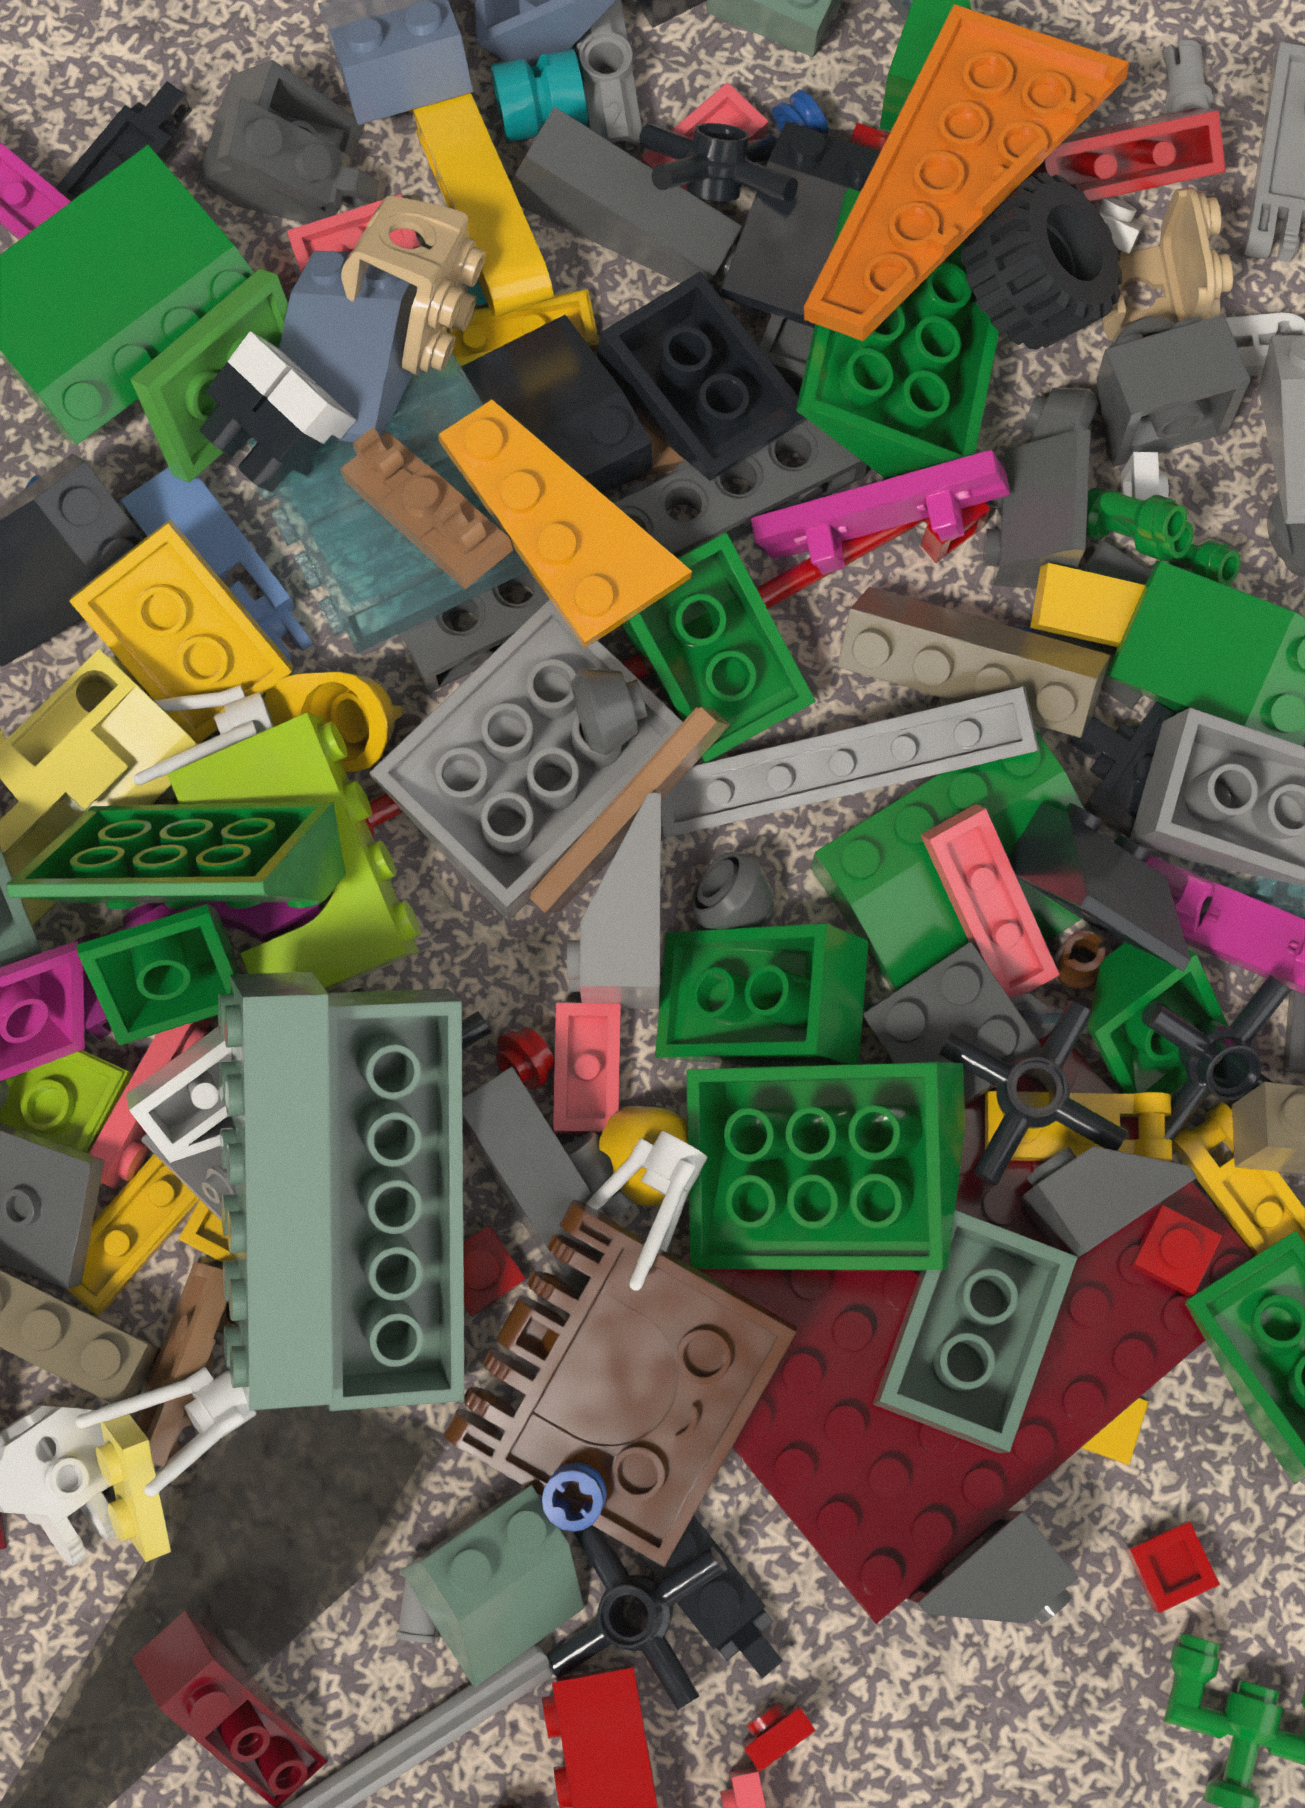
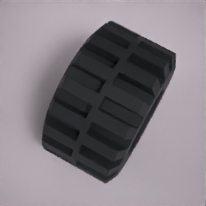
[961,173,1122,350]

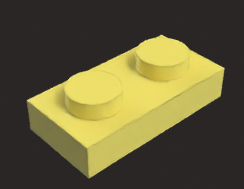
[96,1414,171,1562]

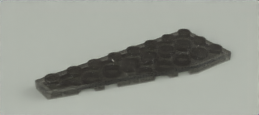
[0,1405,442,1808]

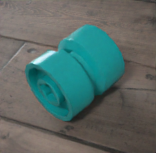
[491,48,588,144]

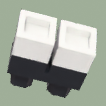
[199,331,357,492]

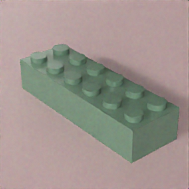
[218,972,333,1410]
[327,989,465,1411]

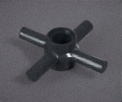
[639,123,798,202]
[1142,975,1291,1141]
[939,1001,1128,1186]
[546,1525,727,1710]

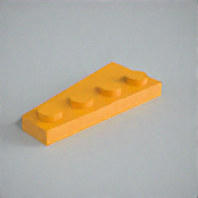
[438,400,692,648]

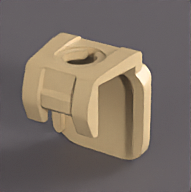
[1101,187,1233,340]
[341,196,486,376]

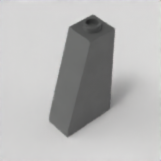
[510,106,742,283]
[462,1067,605,1295]

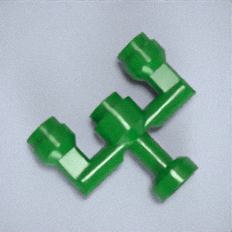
[1086,488,1241,586]
[1163,1632,1305,1808]

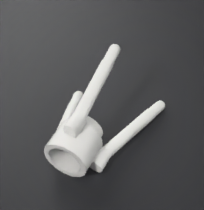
[133,685,274,799]
[586,1131,708,1291]
[75,1367,256,1497]

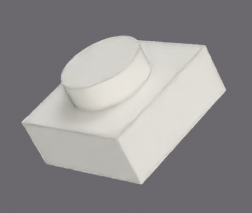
[1090,197,1145,254]
[1121,452,1169,501]

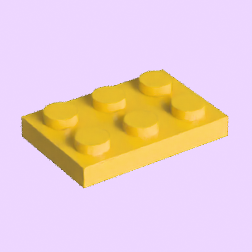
[69,518,293,745]

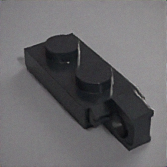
[55,81,192,201]
[636,1515,783,1679]

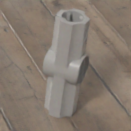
[575,0,645,157]

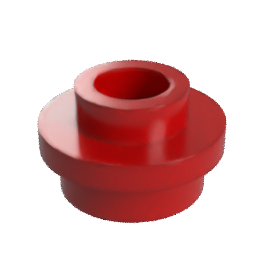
[496,1027,555,1090]

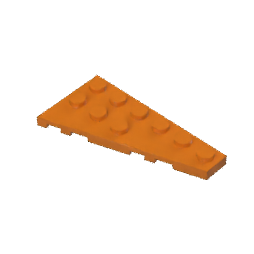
[804,4,1129,341]

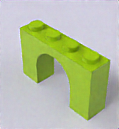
[167,713,421,992]

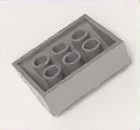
[370,599,683,921]

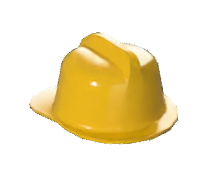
[264,671,403,772]

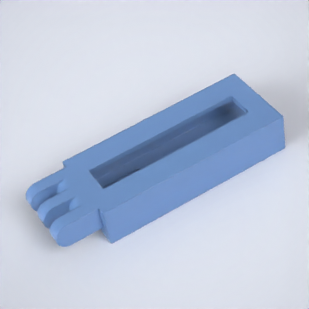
[120,467,313,661]

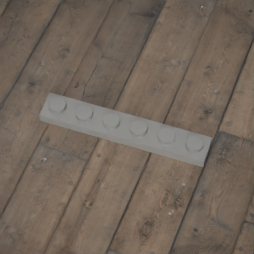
[661,687,1040,838]

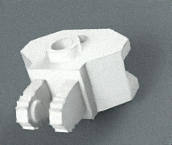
[0,1405,116,1566]

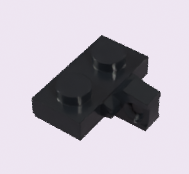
[1069,701,1176,838]

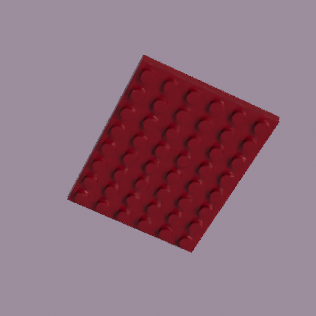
[679,1010,1255,1624]

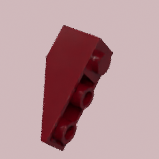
[132,1610,328,1808]

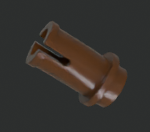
[1054,930,1106,990]

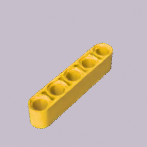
[408,93,554,318]

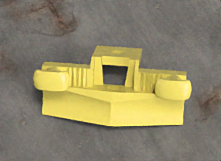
[0,649,197,926]

